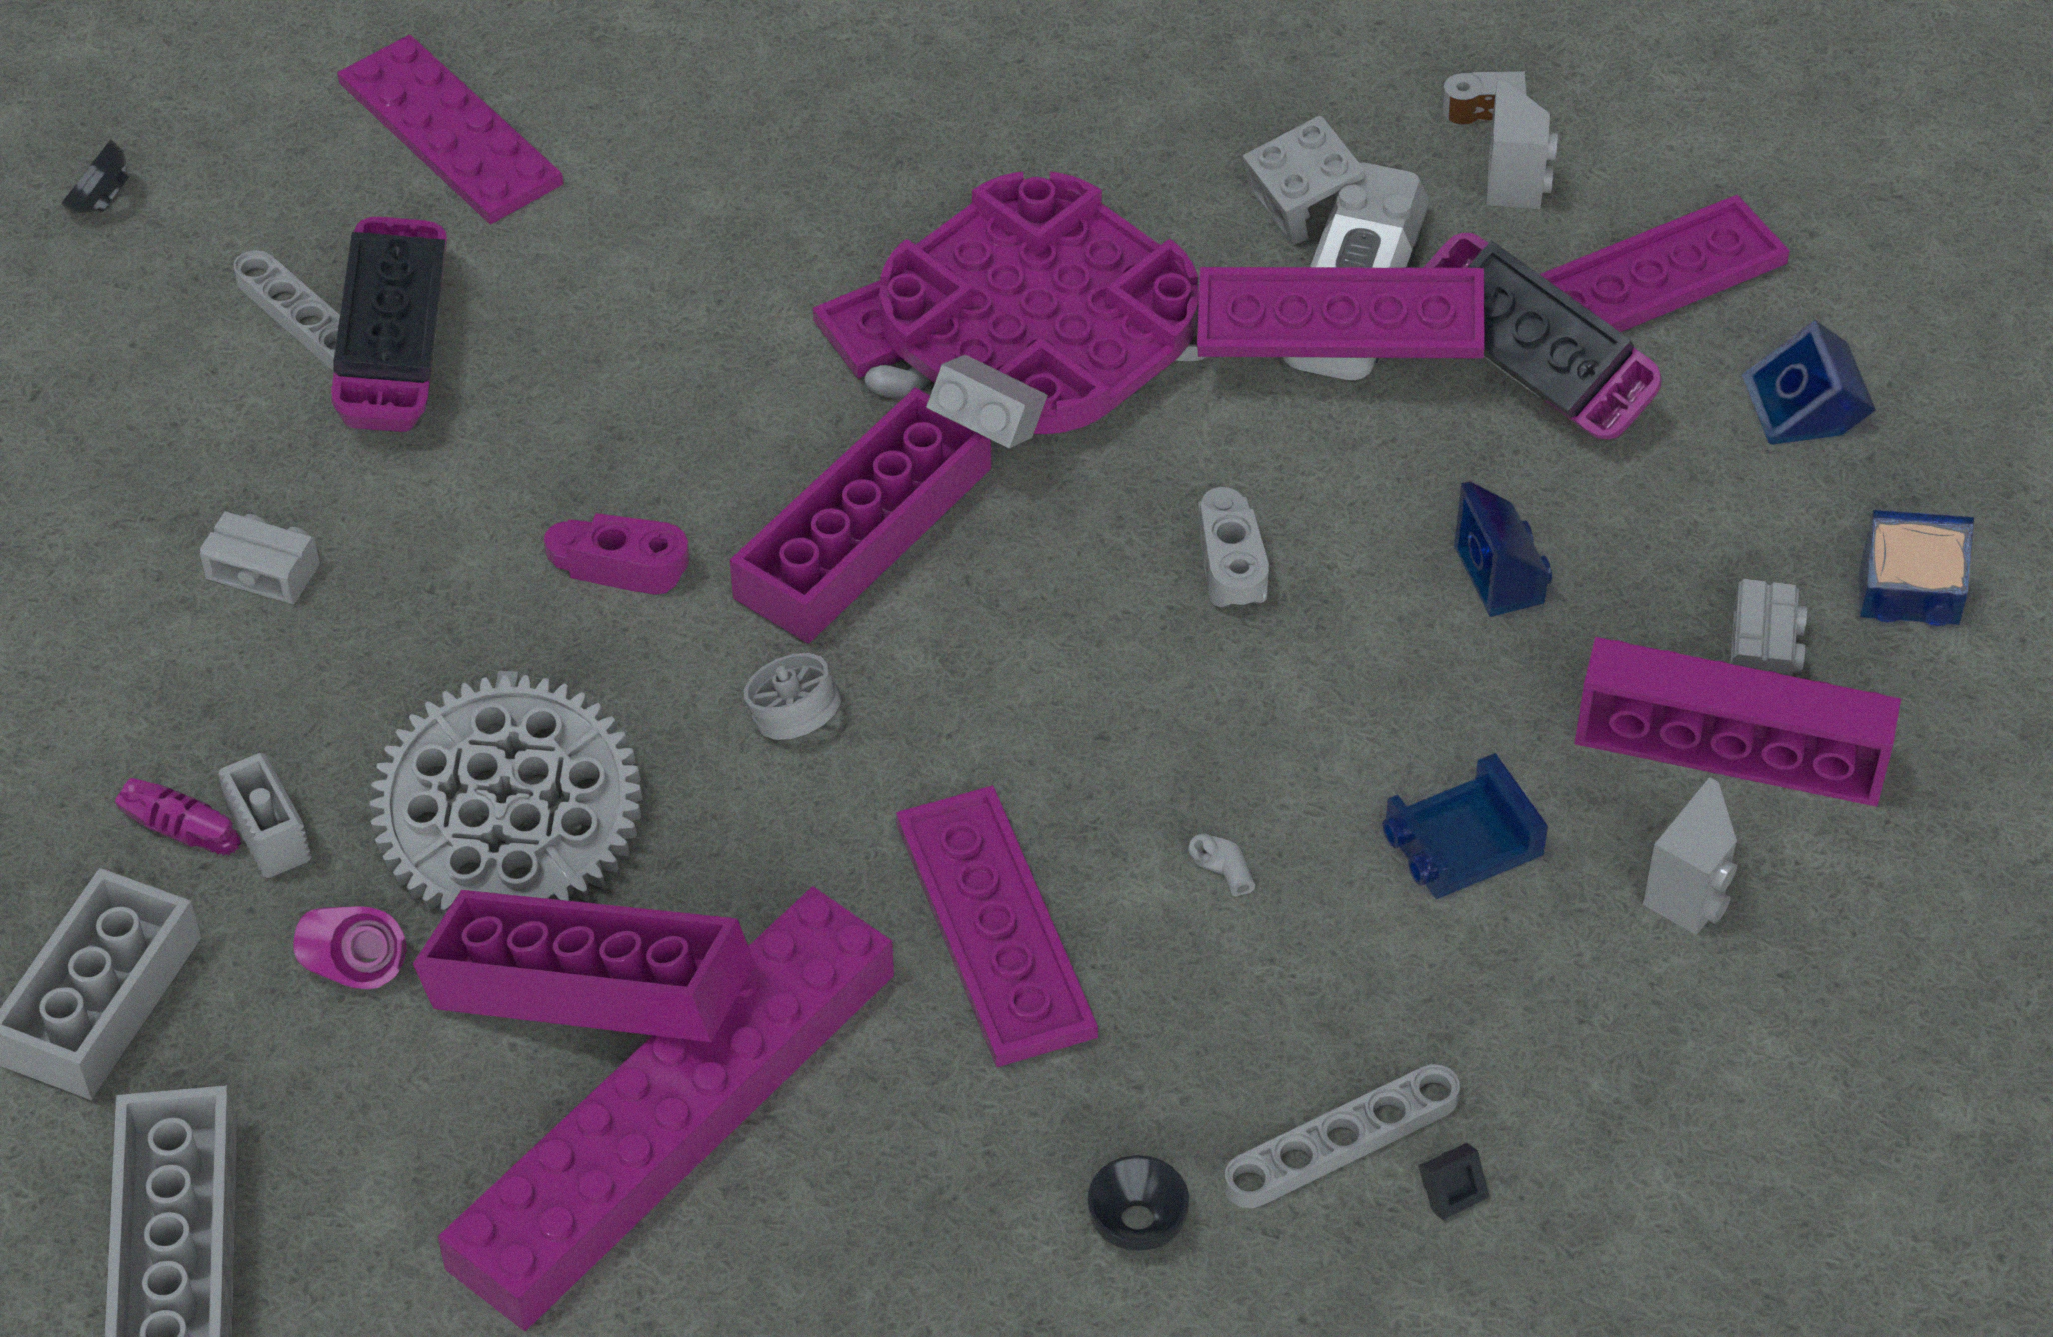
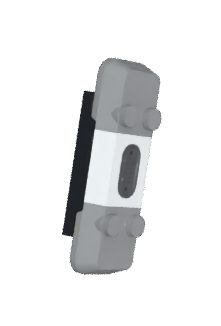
[1283,163,1428,380]

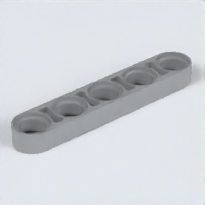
[233,250,340,371]
[1224,1064,1460,1209]

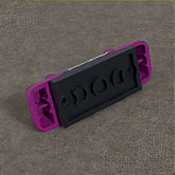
[331,216,447,432]
[1423,233,1662,440]

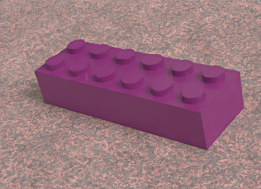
[729,387,991,644]
[1574,637,1901,807]
[413,890,756,1042]

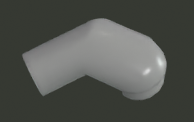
[865,365,932,400]
[1188,833,1255,896]

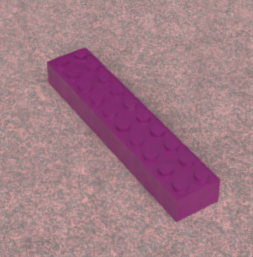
[437,886,894,1332]

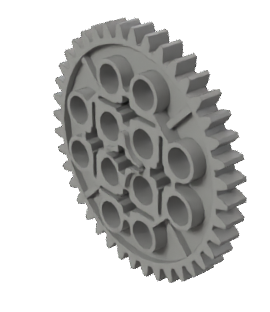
[369,675,643,917]

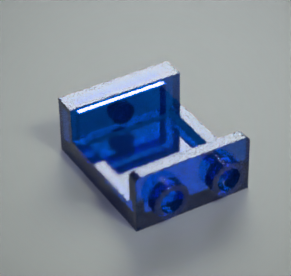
[1382,753,1548,900]

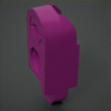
[544,513,690,595]

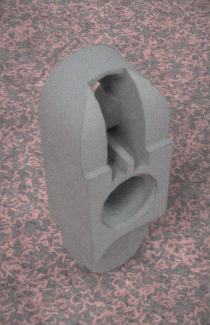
[1198,487,1269,607]

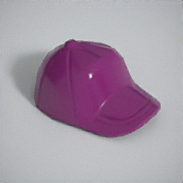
[293,906,407,989]

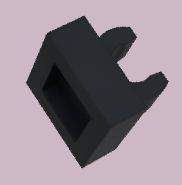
[1418,1143,1489,1220]

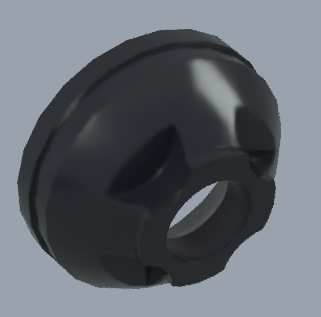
[61,139,130,213]
[1088,1155,1189,1251]

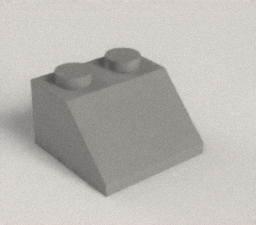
[1486,79,1558,209]
[1643,777,1737,935]

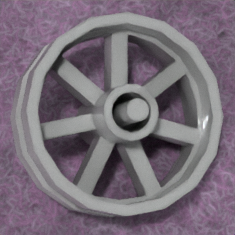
[744,653,841,740]

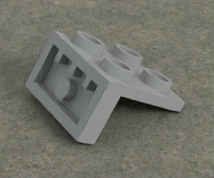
[1242,116,1365,245]

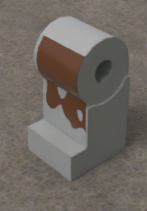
[1442,71,1526,125]

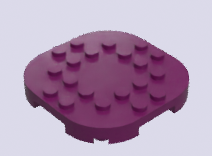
[879,171,1199,434]

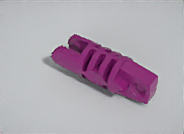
[115,778,241,856]

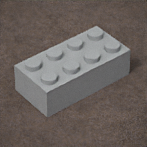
[0,868,201,1100]

